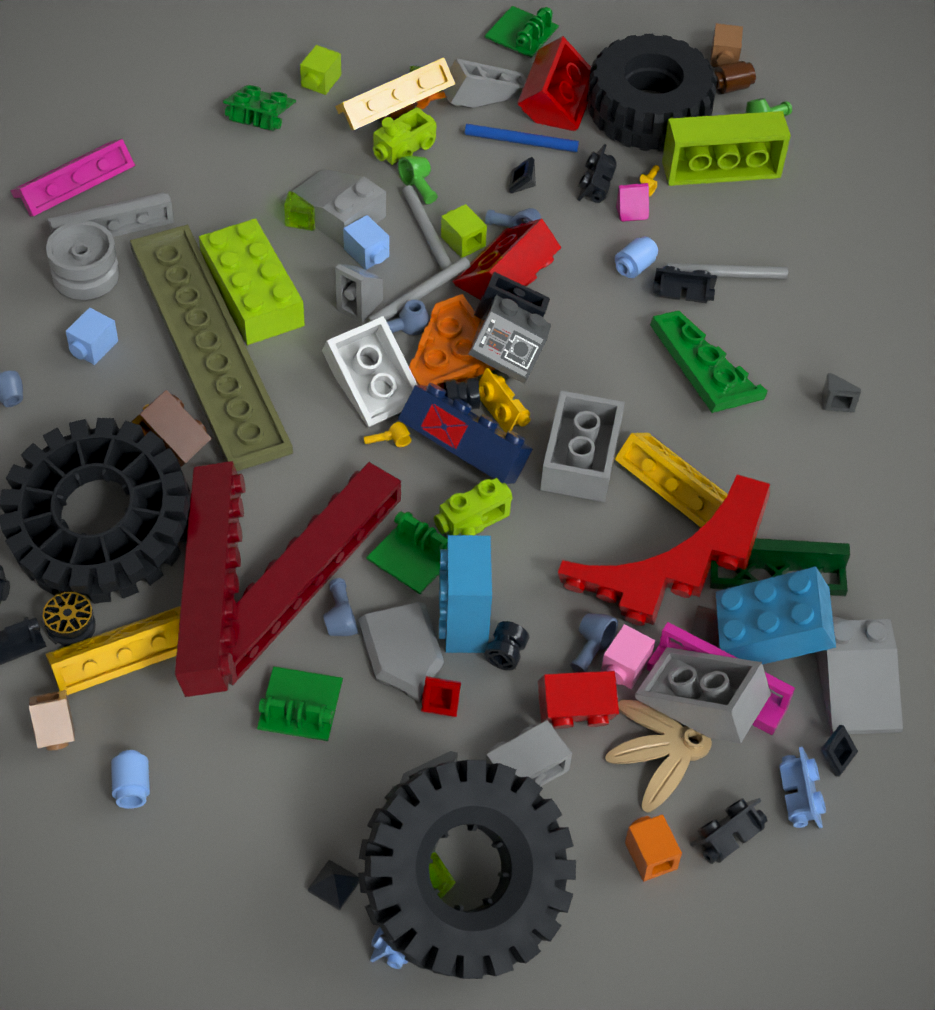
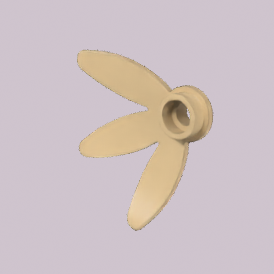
[605,700,712,813]

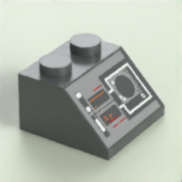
[468,295,551,384]

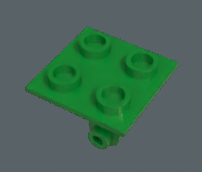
[485,6,559,58]
[223,85,296,131]
[366,511,448,594]
[257,666,343,741]

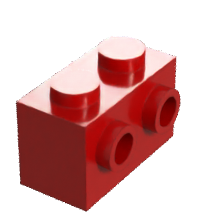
[537,671,619,729]

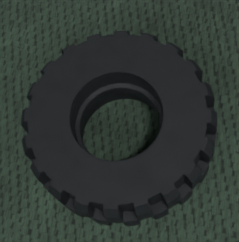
[587,34,717,151]

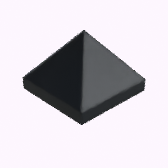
[509,157,536,193]
[821,725,858,777]
[308,860,359,910]

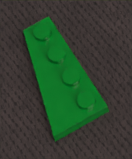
[650,310,768,413]

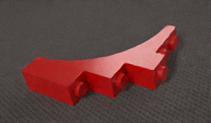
[558,474,770,626]

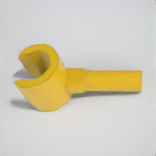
[639,165,660,197]
[364,422,411,447]

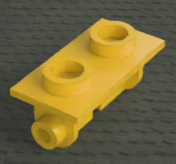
[479,368,531,433]

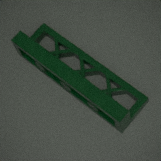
[709,538,850,596]

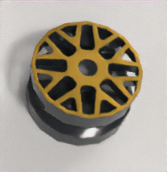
[42,592,96,647]

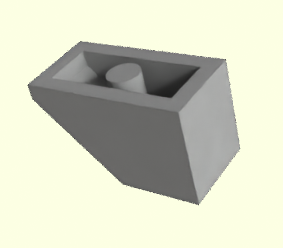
[335,264,383,322]

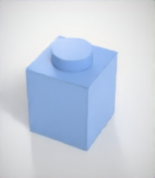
[343,215,389,270]
[66,308,118,365]

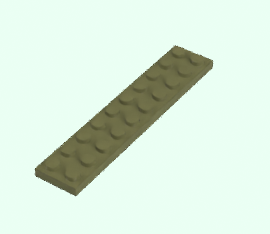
[130,224,293,471]

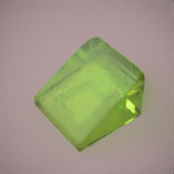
[284,191,315,231]

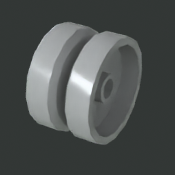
[46,221,120,300]

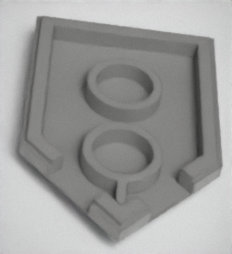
[358,602,444,702]

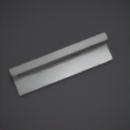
[47,192,174,237]

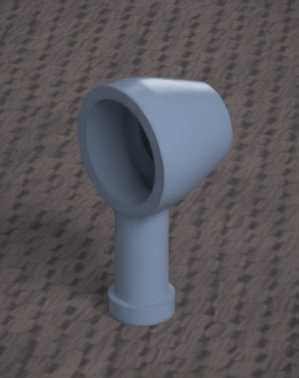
[485,208,541,228]
[387,300,430,335]
[0,371,23,407]
[323,578,359,636]
[570,613,618,673]

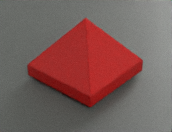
[421,676,461,717]

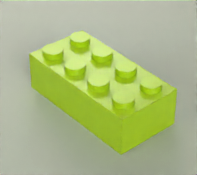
[662,111,791,186]
[199,218,305,345]

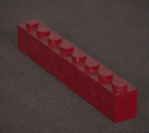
[175,461,246,697]
[229,462,401,686]

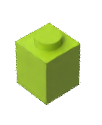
[300,45,342,95]
[441,204,487,258]

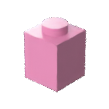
[601,624,655,689]

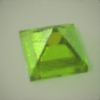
[429,852,456,899]

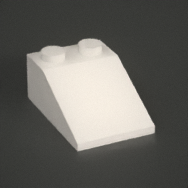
[322,316,418,428]

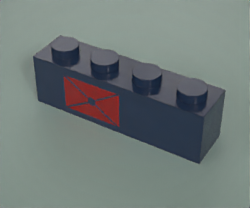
[398,383,533,484]

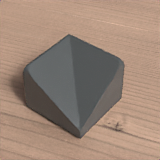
[822,373,861,412]

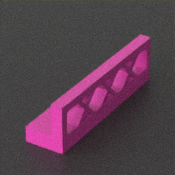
[10,139,135,217]
[646,622,795,735]

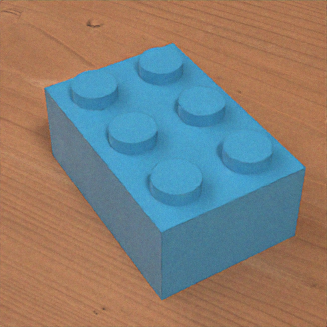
[439,535,492,653]
[716,567,836,664]

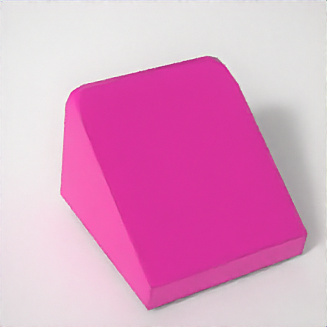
[616,183,649,222]

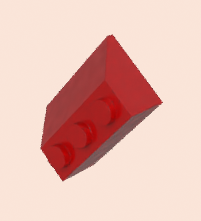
[517,36,591,131]
[452,218,561,300]

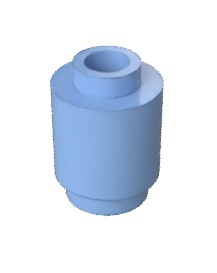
[615,236,658,278]
[111,750,150,809]

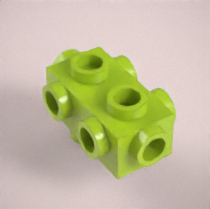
[373,107,437,165]
[433,478,513,536]

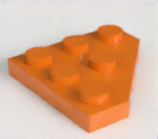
[409,294,495,389]

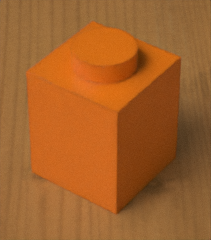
[625,814,682,882]

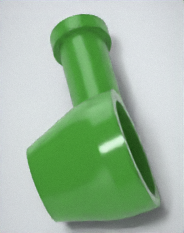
[745,98,792,116]
[398,156,438,204]

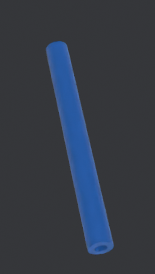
[465,124,579,152]

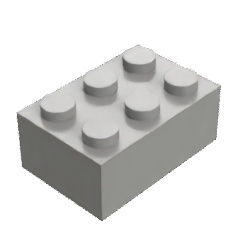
[540,391,625,502]

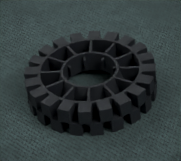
[0,418,191,604]
[358,760,576,979]

